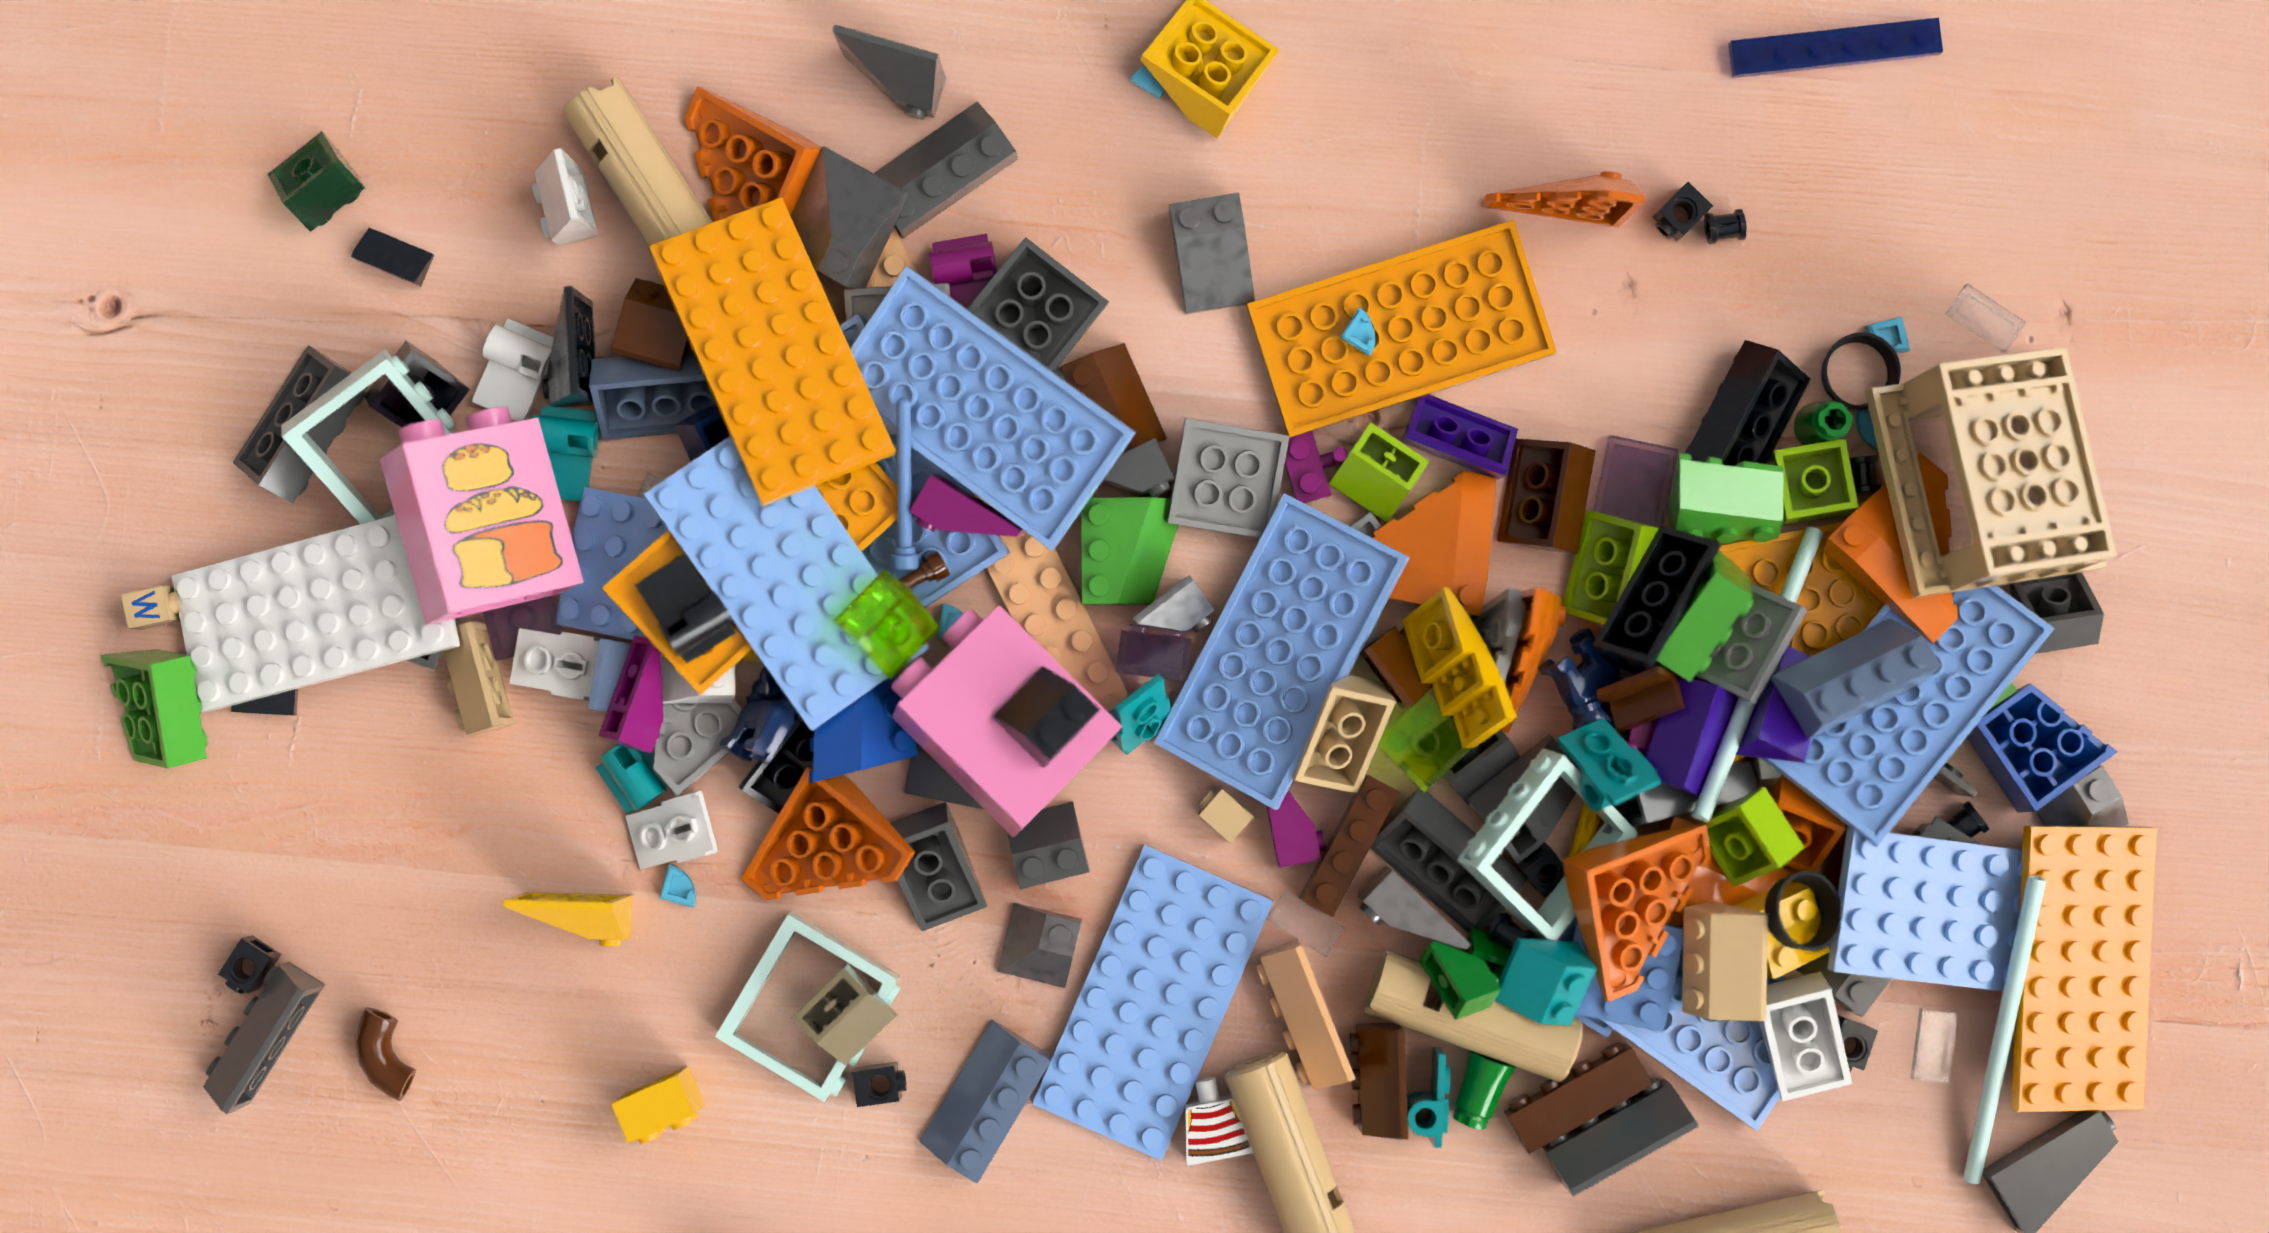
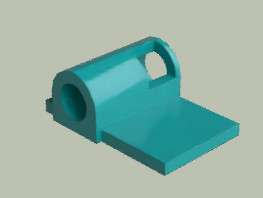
[531,405,600,502]
[1108,673,1171,755]
[1557,717,1661,811]
[595,744,668,814]
[1407,1047,1450,1148]

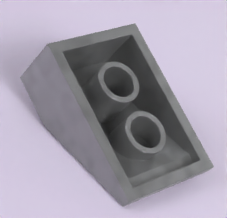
[1169,193,1255,314]
[1358,866,1471,949]

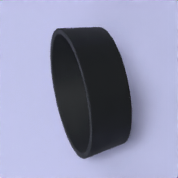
[1821,332,1901,409]
[1764,871,1841,951]

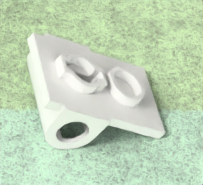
[471,318,554,421]
[509,628,602,700]
[625,791,718,870]

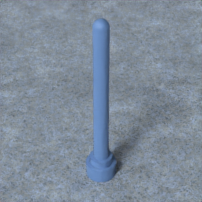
[891,398,919,570]

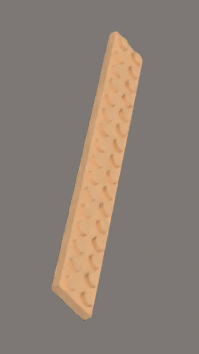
[847,227,1129,712]

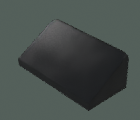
[351,228,434,287]

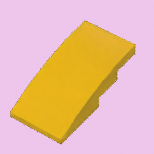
[1402,587,1517,748]

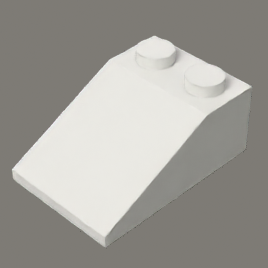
[532,148,599,246]
[1759,971,1852,1101]

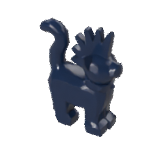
[1538,628,1624,731]
[719,666,795,764]

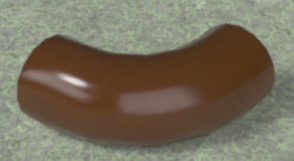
[355,1007,416,1101]

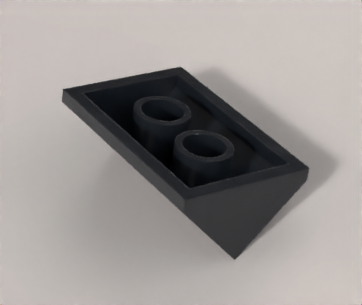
[738,713,814,814]

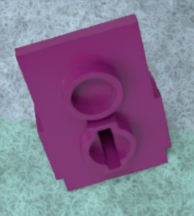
[929,233,997,309]

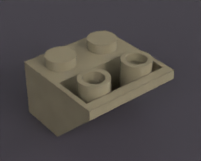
[792,964,897,1065]

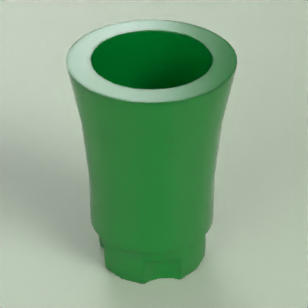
[1794,401,1853,445]
[1453,1050,1516,1130]

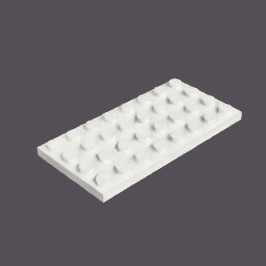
[171,515,460,713]

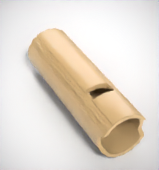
[563,77,713,246]
[1364,950,1583,1082]
[1224,1051,1356,1233]
[1631,1189,1841,1233]

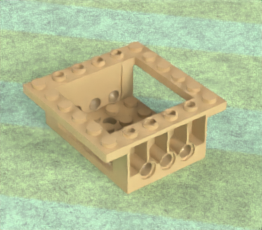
[1865,347,2117,599]

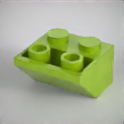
[1329,422,1430,523]

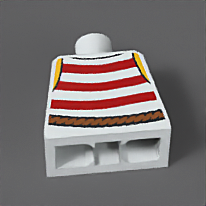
[1185,1077,1253,1166]

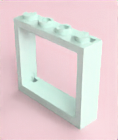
[281,349,457,524]
[1457,748,1638,941]
[715,912,901,1102]

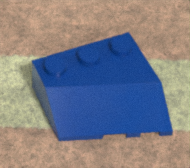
[809,671,918,783]
[1967,683,2118,813]

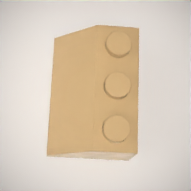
[440,621,515,736]
[1292,675,1396,794]
[1682,901,1768,1021]

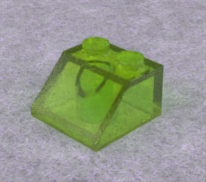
[833,570,940,679]
[1378,692,1472,793]

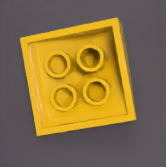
[1140,0,1280,139]
[503,892,632,946]

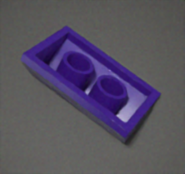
[1401,394,1518,480]
[1736,645,1812,763]
[1644,675,1738,798]

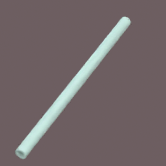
[1692,527,1824,822]
[1963,875,2046,1184]

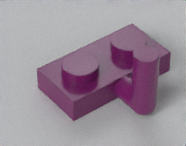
[1285,431,1347,504]

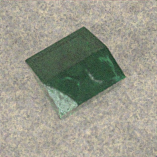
[268,131,365,232]

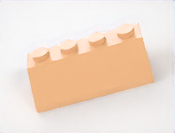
[1256,939,1355,1090]

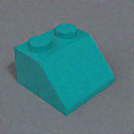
[1495,938,1597,1025]

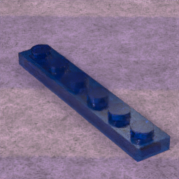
[1728,17,1943,78]

